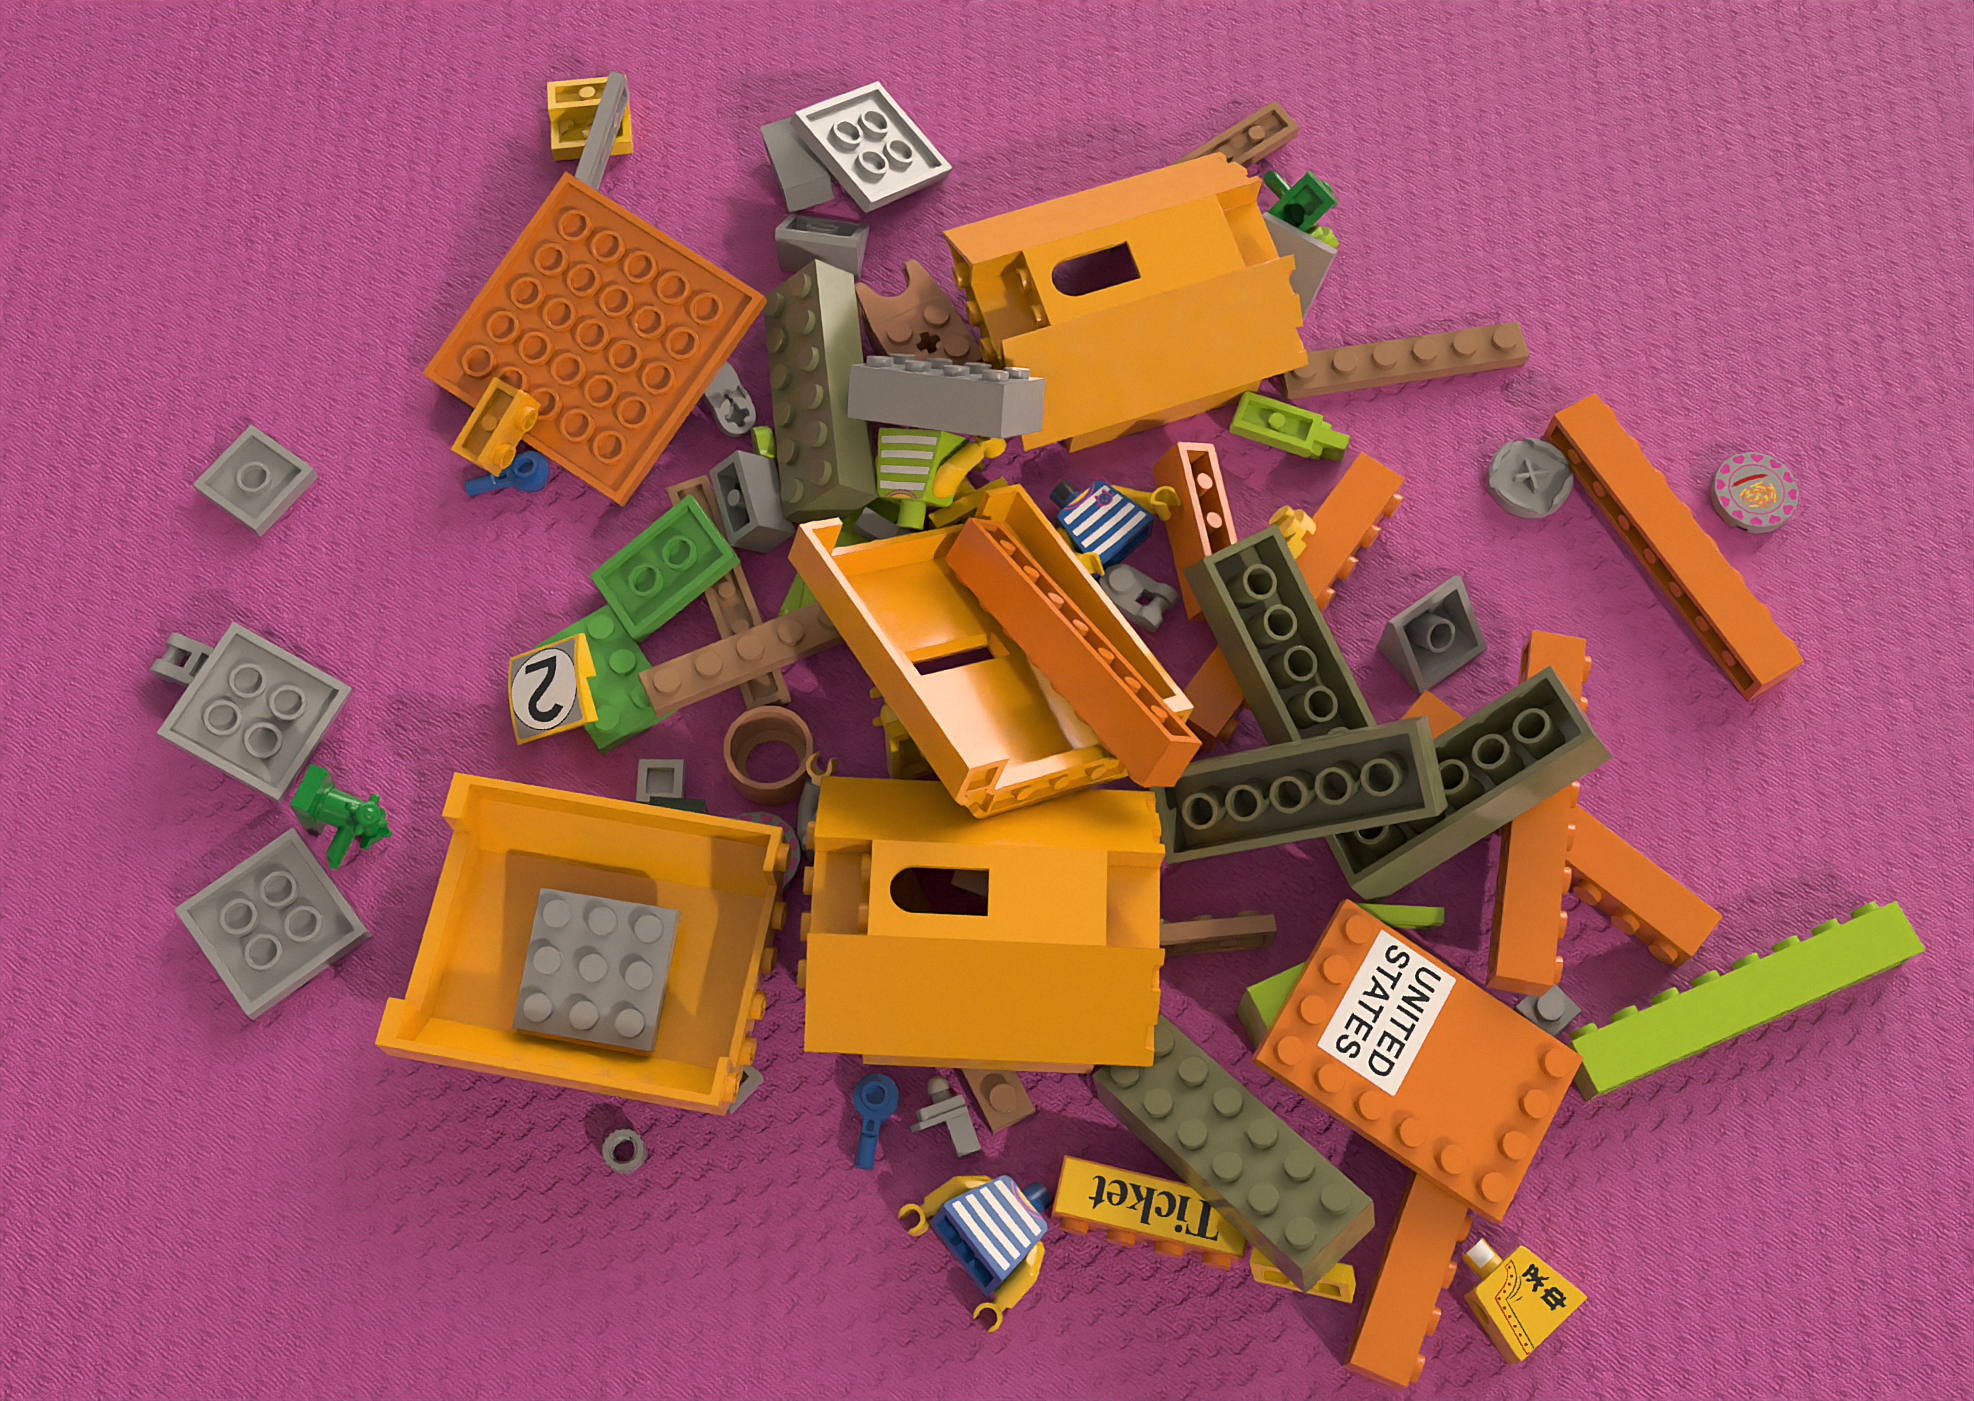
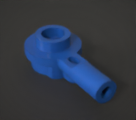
[464,451,550,497]
[853,1073,899,1170]

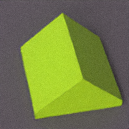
[1236,962,1306,1049]

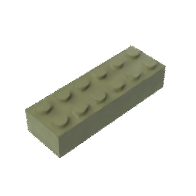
[763,259,879,524]
[1183,523,1377,746]
[1325,665,1613,904]
[1149,715,1448,864]
[1092,1014,1375,1294]

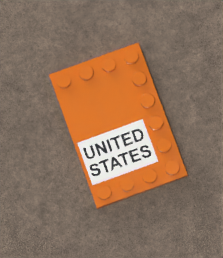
[1250,899,1584,1223]

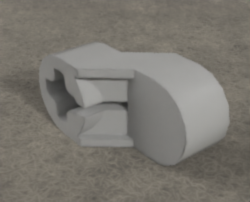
[702,362,756,438]

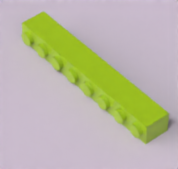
[1566,901,1925,1102]

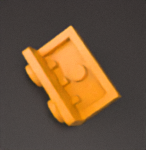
[450,377,541,477]

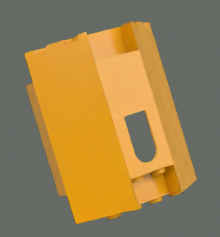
[942,152,1308,453]
[797,776,1166,1074]

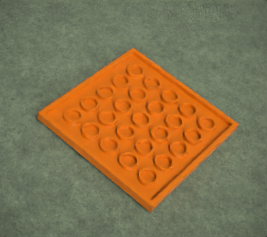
[422,171,768,508]

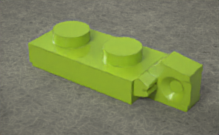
[1229,391,1350,462]

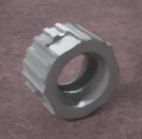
[602,1128,648,1175]

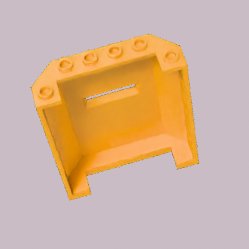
[788,484,1194,820]
[375,772,792,1116]

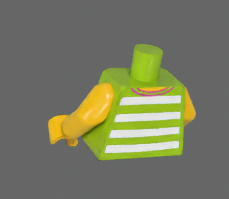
[875,426,1006,530]

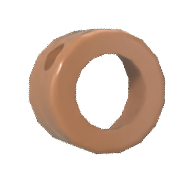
[724,706,815,806]

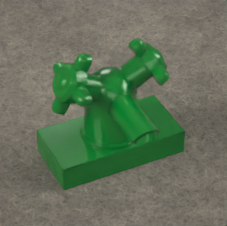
[1264,170,1339,233]
[290,764,392,870]

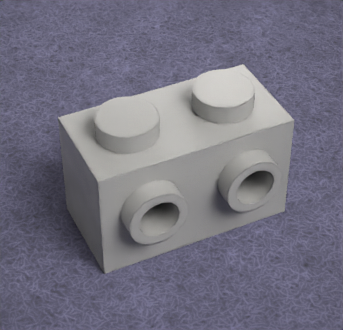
[760,117,837,214]
[709,450,795,553]

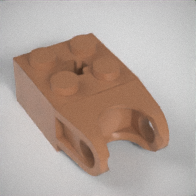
[855,259,985,366]

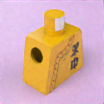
[1461,1238,1587,1365]

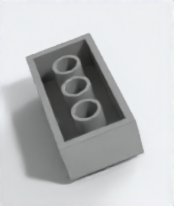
[847,353,1046,439]

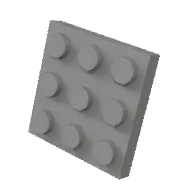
[789,81,953,213]
[157,622,352,804]
[174,827,372,1020]
[512,888,681,1052]

